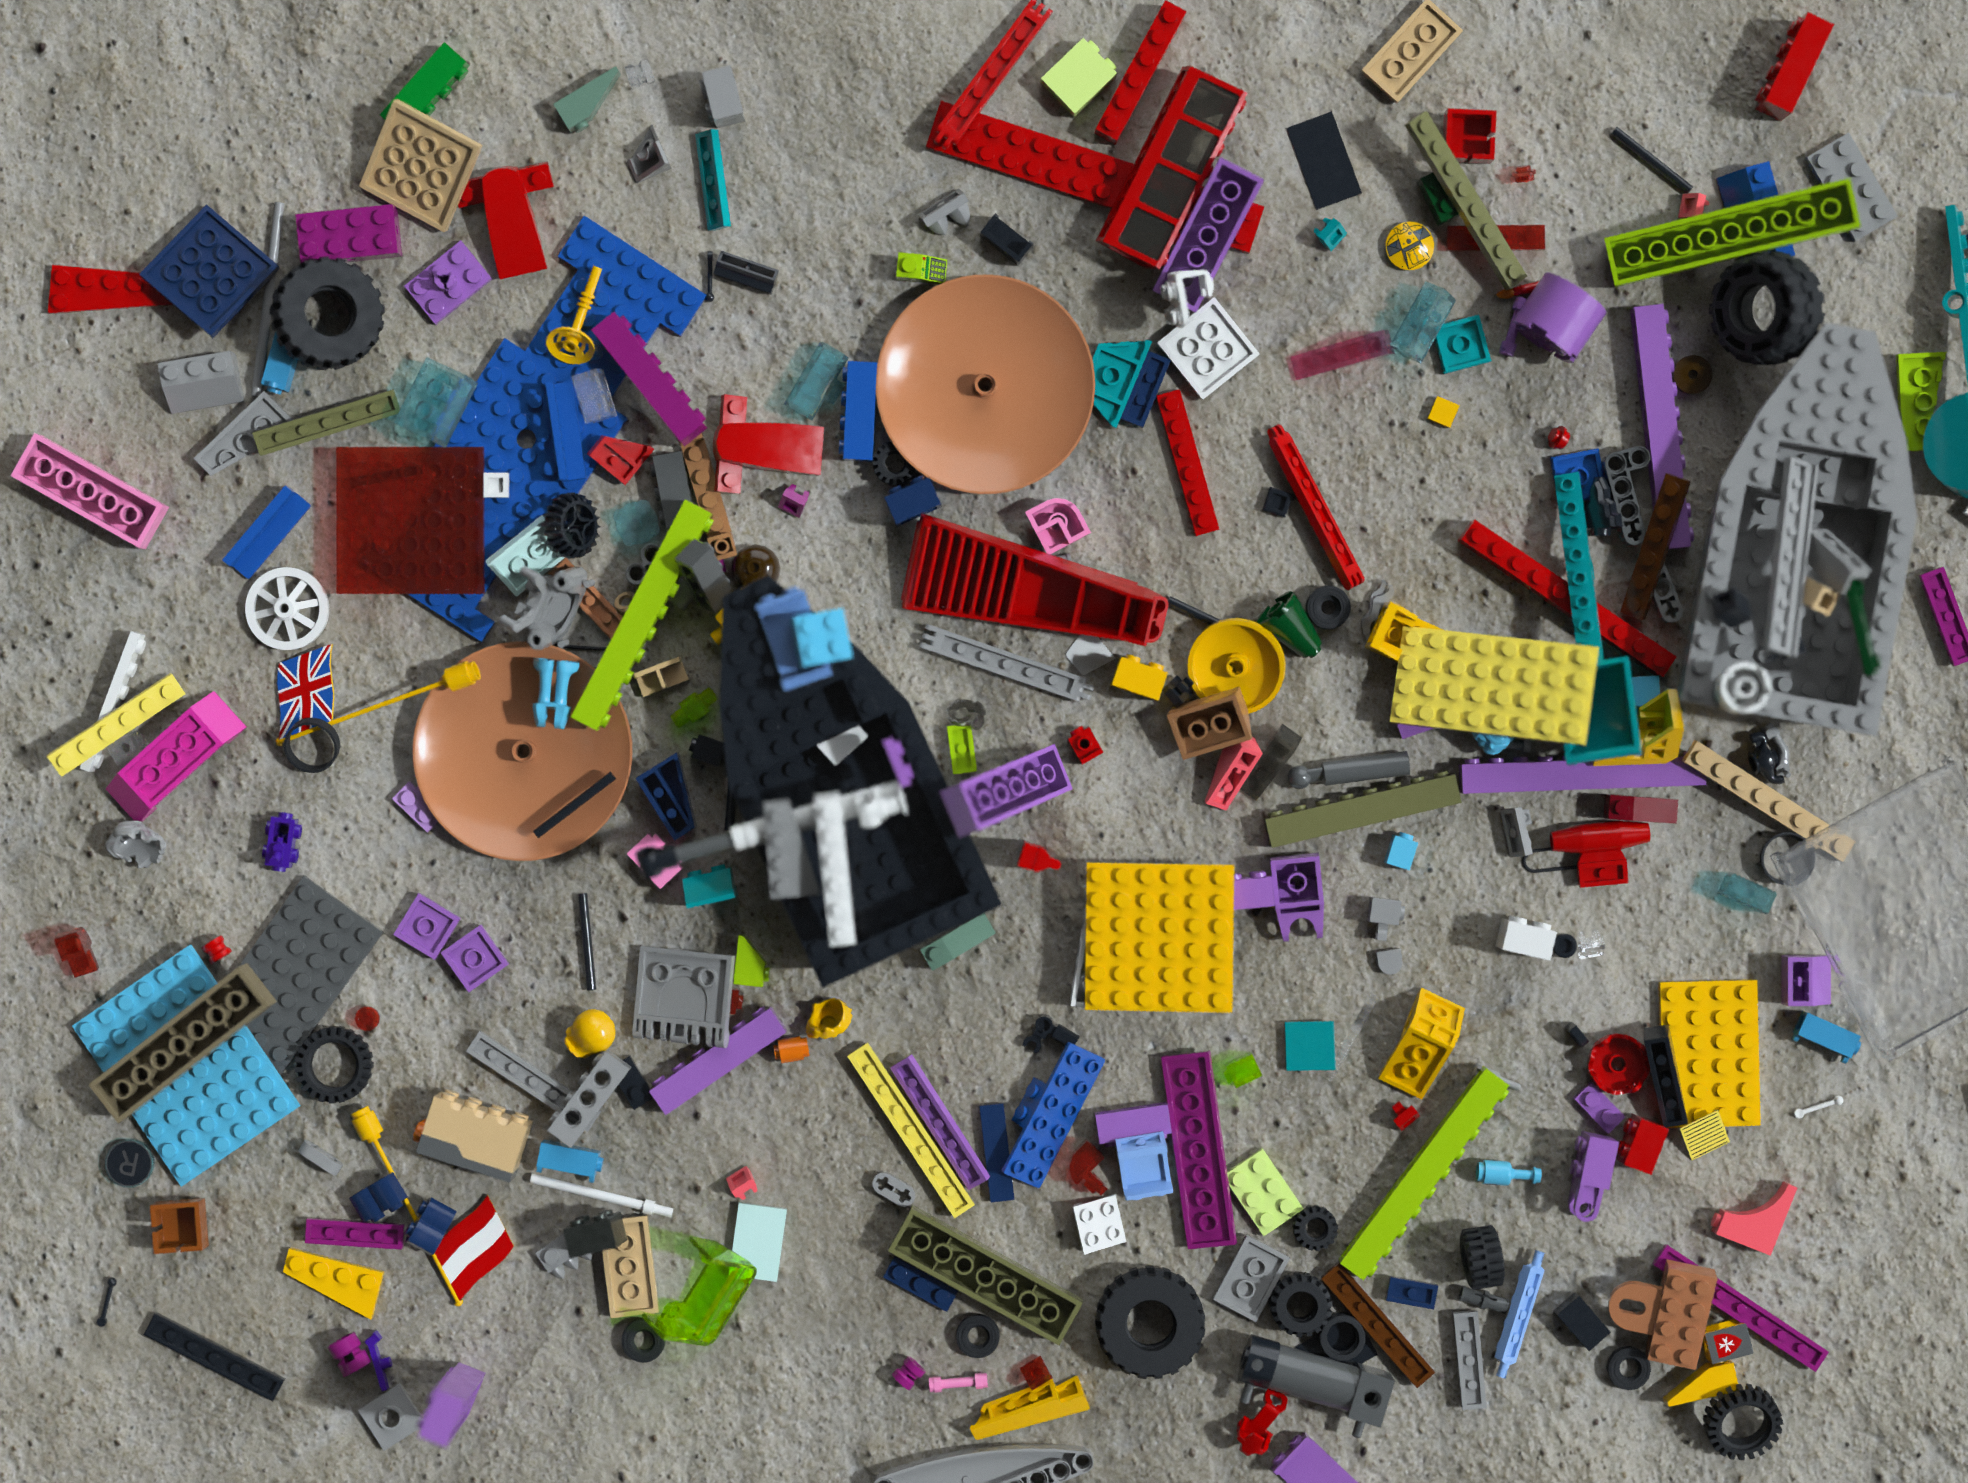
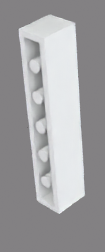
[814,791,856,947]

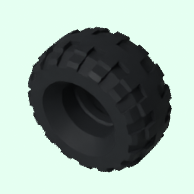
[1709,251,1825,365]

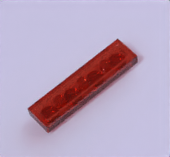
[1446,225,1545,251]

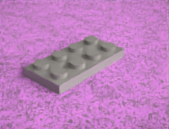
[1805,133,1898,242]

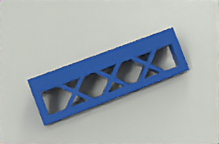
[546,381,587,482]

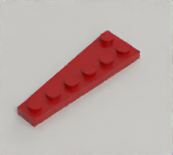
[48,265,173,314]

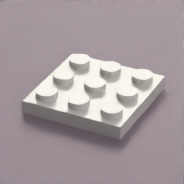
[1157,297,1260,400]

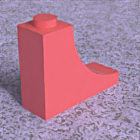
[1711,1181,1797,1256]

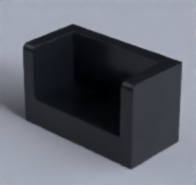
[980,213,1034,266]
[1554,1292,1611,1351]

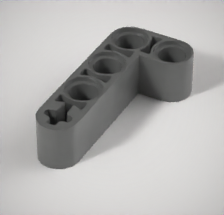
[1601,446,1650,546]

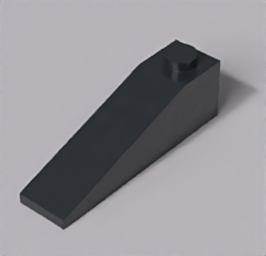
[1644,1024,1688,1127]

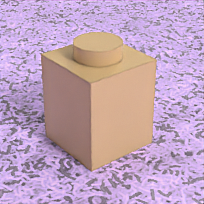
[1803,576,1841,616]

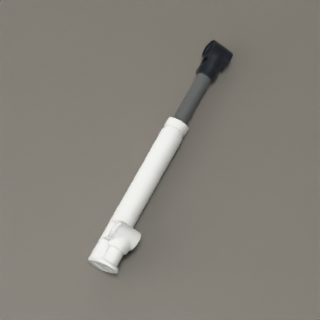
[635,780,908,879]

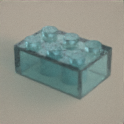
[394,357,478,448]

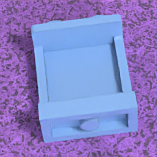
[1115,1131,1173,1201]

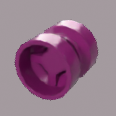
[892,1356,926,1391]

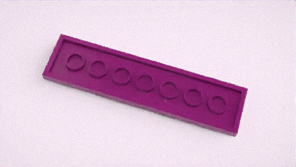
[1161,1050,1237,1249]

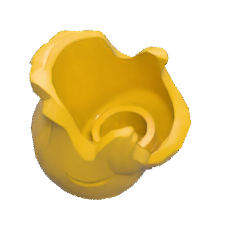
[564,1009,616,1058]

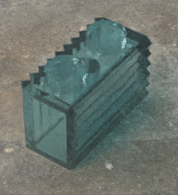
[1718,872,1777,914]

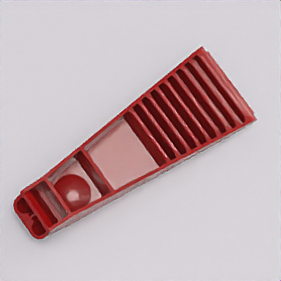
[901,514,1168,646]

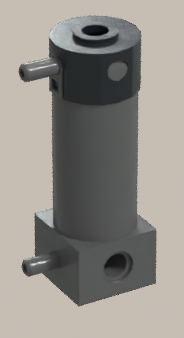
[1238,1334,1395,1438]

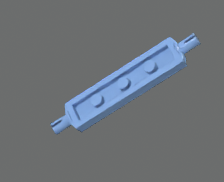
[1495,1250,1545,1378]

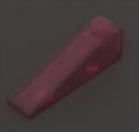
[1290,330,1395,380]

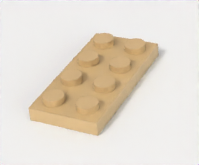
[1361,0,1463,104]
[602,1215,660,1318]

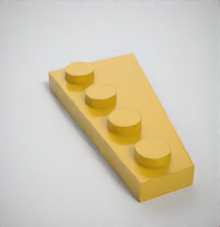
[283,1247,385,1320]

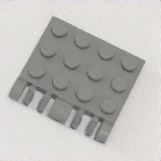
[632,946,735,1048]

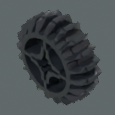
[541,492,601,559]

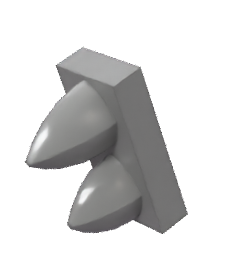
[918,189,970,235]

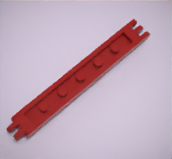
[934,0,1053,150]
[1267,424,1365,590]

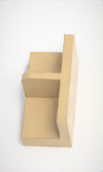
[634,657,689,697]

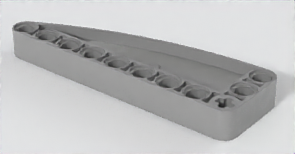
[873,1444,1094,1483]

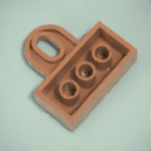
[1608,1259,1717,1370]

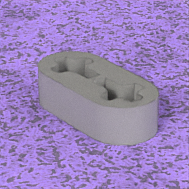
[298,1140,343,1175]
[872,1171,915,1207]

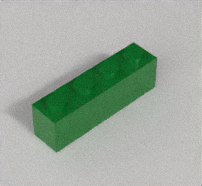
[379,42,469,120]

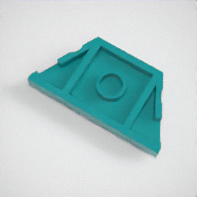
[1092,340,1152,429]

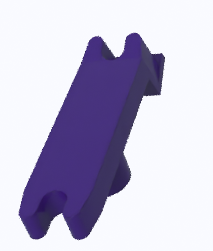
[365,1330,393,1391]

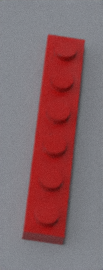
[1156,389,1219,536]

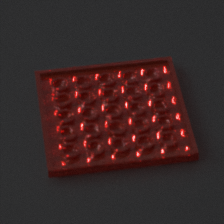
[336,447,485,594]

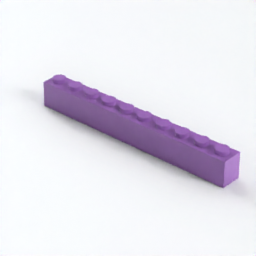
[1630,304,1694,550]
[1458,751,1707,794]

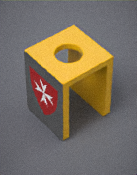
[1702,1318,1753,1364]

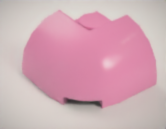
[1025,498,1091,554]

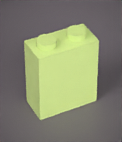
[1040,38,1117,117]

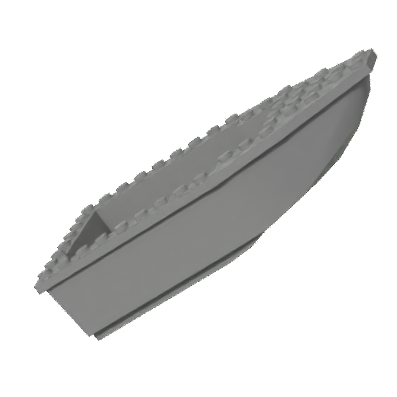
[1677,323,1917,736]

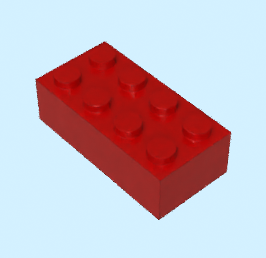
[1755,12,1834,121]

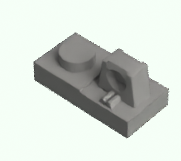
[1500,807,1533,858]

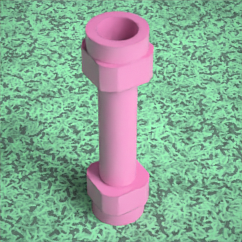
[929,1373,988,1393]

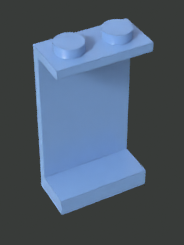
[755,587,833,691]

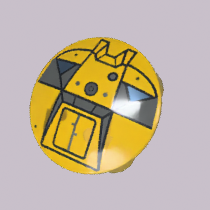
[1386,222,1434,270]

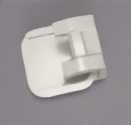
[1161,270,1213,328]

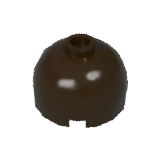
[732,544,781,588]

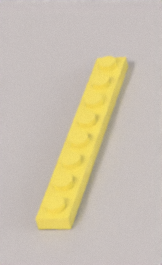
[847,1042,975,1219]

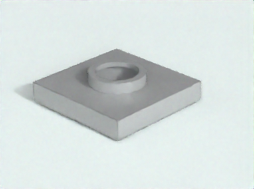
[358,1383,421,1451]

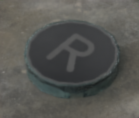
[105,1139,155,1188]

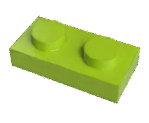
[947,723,977,775]

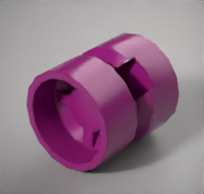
[327,1332,371,1377]

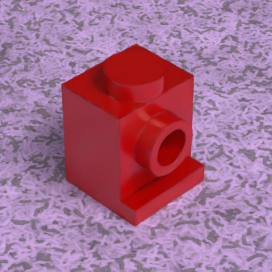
[1068,726,1104,765]

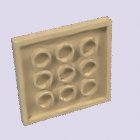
[359,99,483,232]

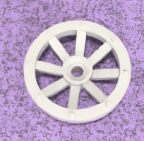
[245,567,329,650]

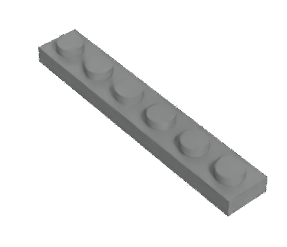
[466,1030,602,1132]

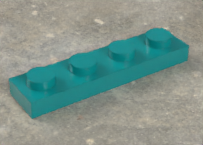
[695,129,731,231]

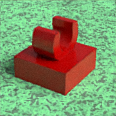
[1392,1101,1420,1132]

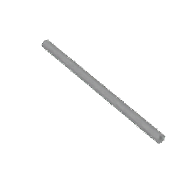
[251,202,285,397]

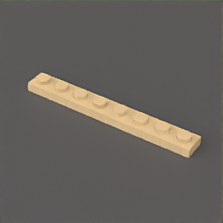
[1682,740,1855,862]

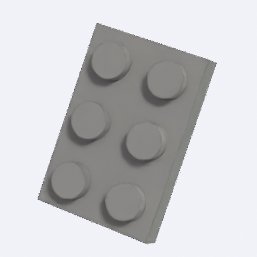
[1213,1234,1290,1322]

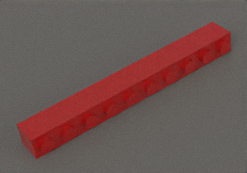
[1458,520,1677,677]

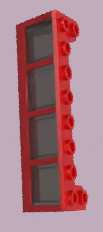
[1095,66,1248,269]

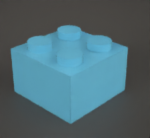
[789,608,852,669]

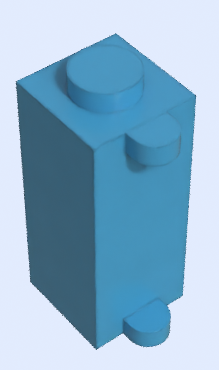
[261,331,298,395]
[1792,1011,1861,1064]
[536,1140,604,1183]

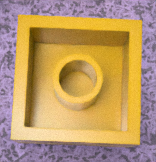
[1110,654,1168,701]

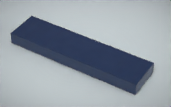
[979,1103,1015,1203]

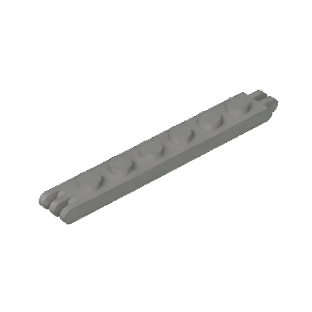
[918,624,1095,702]

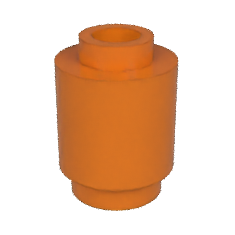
[773,1036,810,1064]

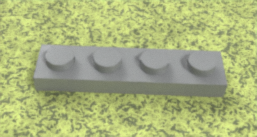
[1452,1310,1487,1410]

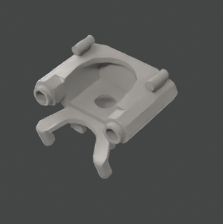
[499,566,595,650]

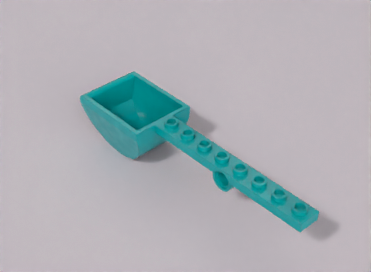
[1923,205,1968,499]
[1554,472,1642,766]

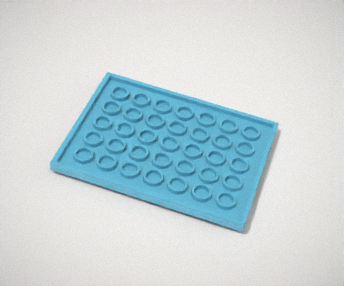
[72,945,301,1187]

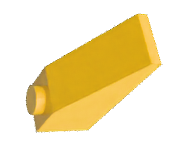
[1663,1360,1738,1407]

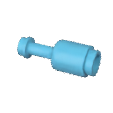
[1476,1160,1542,1186]

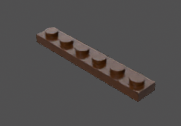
[1620,473,1691,620]
[1321,1261,1435,1388]

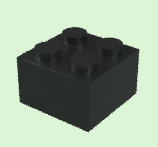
[563,1209,627,1258]

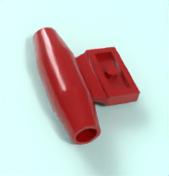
[1550,821,1651,888]

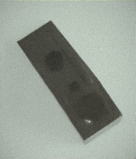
[1240,724,1302,801]

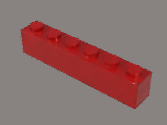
[1094,0,1187,145]

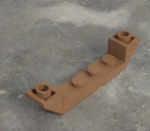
[677,433,737,561]

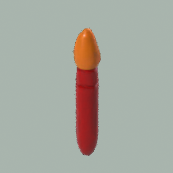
[1497,281,1539,299]

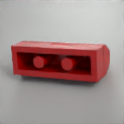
[1017,840,1061,872]

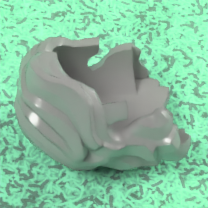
[105,820,166,868]

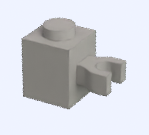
[1367,896,1405,941]

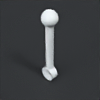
[1794,1096,1843,1118]

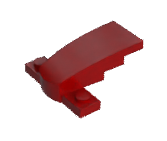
[458,161,554,279]
[713,394,824,494]

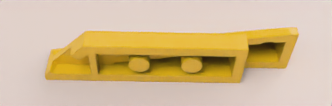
[970,1375,1090,1440]

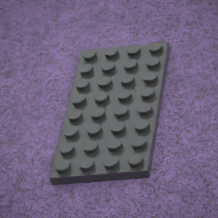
[239,876,384,1076]

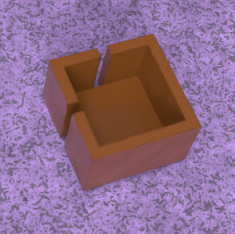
[150,1198,209,1254]

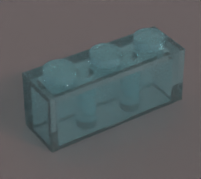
[1390,281,1456,364]

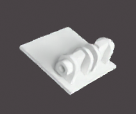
[1073,1194,1126,1255]

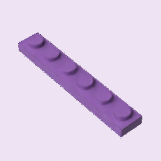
[890,1054,990,1191]

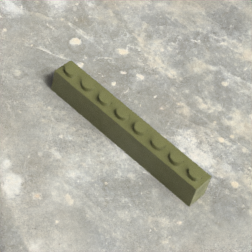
[1263,771,1462,848]

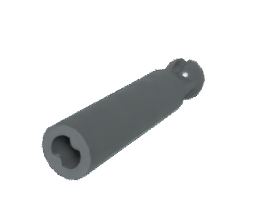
[1288,751,1410,789]

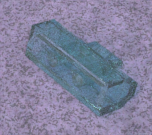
[784,342,849,421]

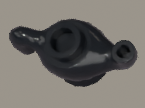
[1748,732,1785,784]

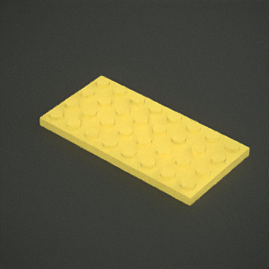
[1390,626,1599,746]

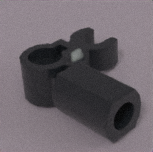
[1023,1014,1080,1054]

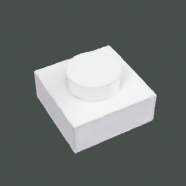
[483,473,509,498]

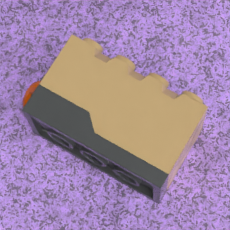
[413,1089,533,1183]

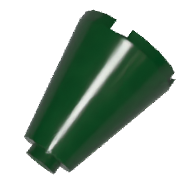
[1256,591,1322,658]

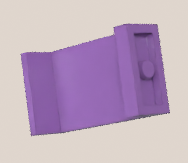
[1271,1432,1358,1483]

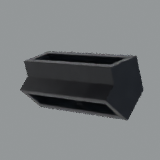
[713,251,779,294]

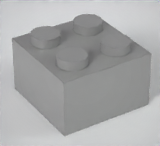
[699,65,745,128]

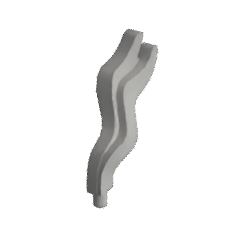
[1361,579,1394,640]

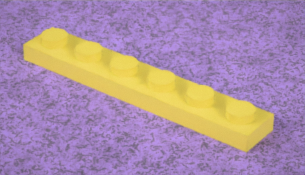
[46,673,185,777]

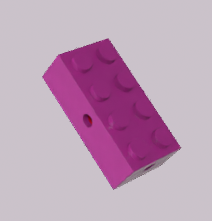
[295,204,403,264]

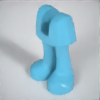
[533,658,580,730]

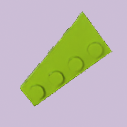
[1896,352,1947,452]

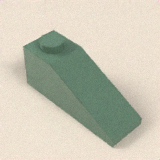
[554,66,621,133]
[920,914,996,971]

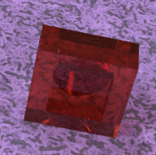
[730,987,744,1015]
[1020,1356,1053,1390]

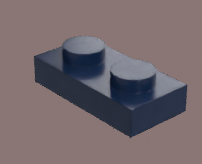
[1385,1276,1438,1310]

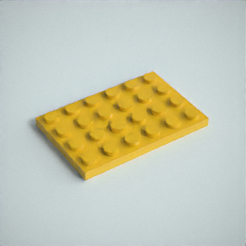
[1658,979,1761,1128]

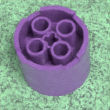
[1512,272,1606,363]

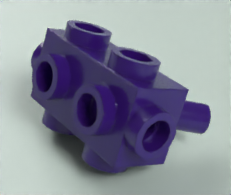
[262,812,302,872]

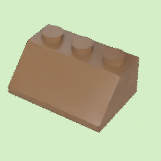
[1167,686,1252,760]

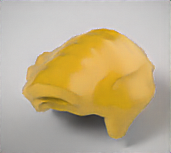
[806,998,853,1039]

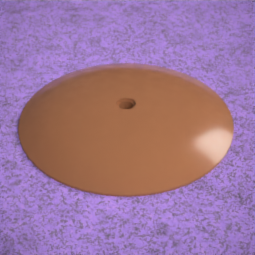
[876,275,1095,494]
[413,641,633,861]

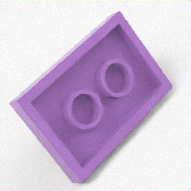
[404,240,492,325]

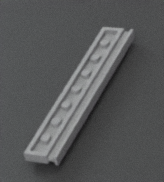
[1763,456,1819,658]

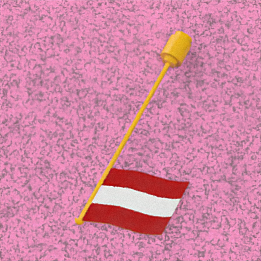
[350,1105,514,1307]

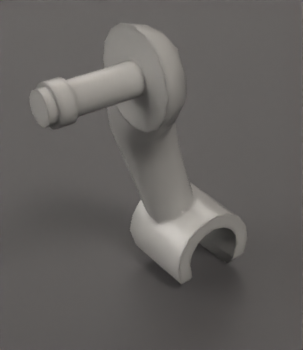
[1761,723,1791,778]

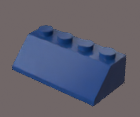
[1716,161,1795,257]

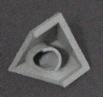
[627,125,672,183]

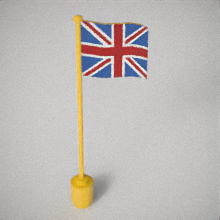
[275,644,481,746]

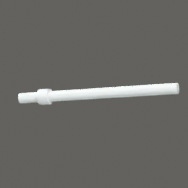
[530,1173,674,1218]

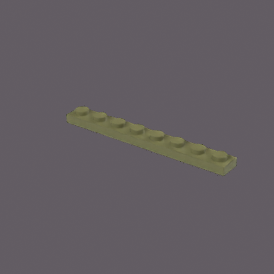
[1405,110,1527,291]

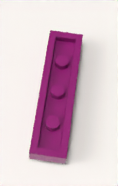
[1918,567,1968,666]
[305,1218,405,1250]

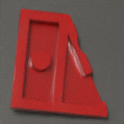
[587,435,654,485]

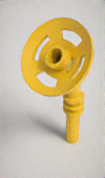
[546,265,602,364]

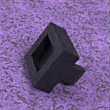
[1162,675,1194,708]

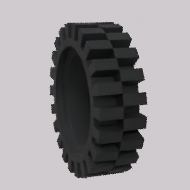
[294,1026,374,1104]
[1703,1384,1783,1460]

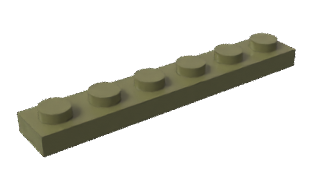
[252,389,401,456]

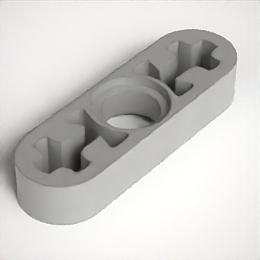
[1653,562,1683,623]

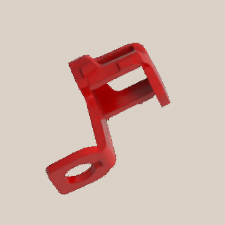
[1236,1389,1288,1456]

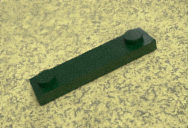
[1846,578,1881,677]

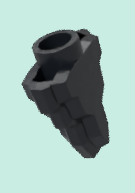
[1584,477,1623,536]

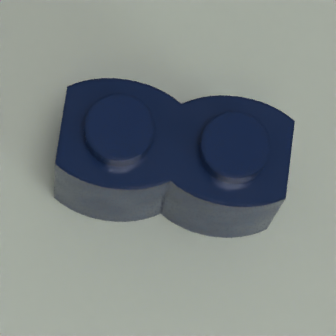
[349,1172,408,1223]
[404,1197,457,1255]

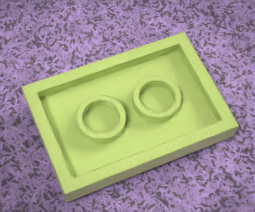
[1227,1148,1304,1236]

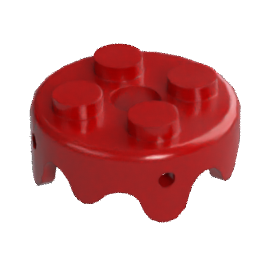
[1587,1033,1650,1095]

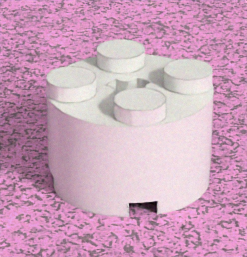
[1715,662,1771,714]

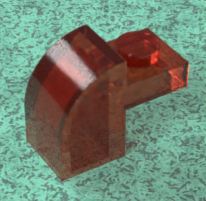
[53,927,99,978]
[1069,1138,1108,1195]

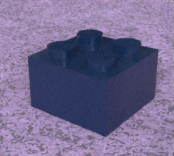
[884,475,942,527]

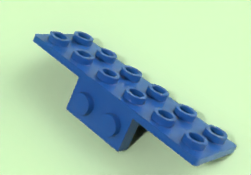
[1002,1042,1105,1188]

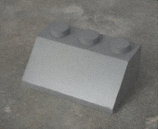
[158,351,244,414]

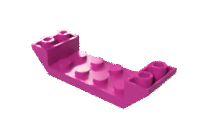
[106,691,247,822]

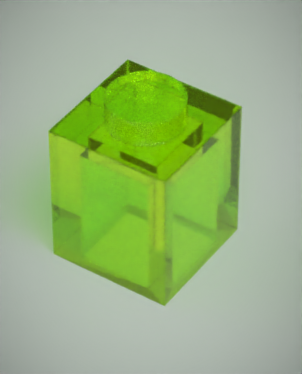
[1223,1052,1262,1088]

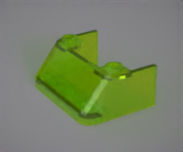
[641,1236,757,1346]

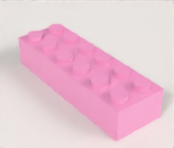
[11,433,169,549]

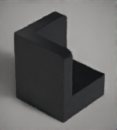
[1712,587,1752,629]

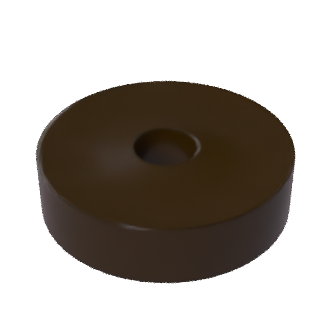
[1672,355,1713,395]

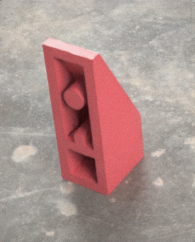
[1205,737,1263,810]

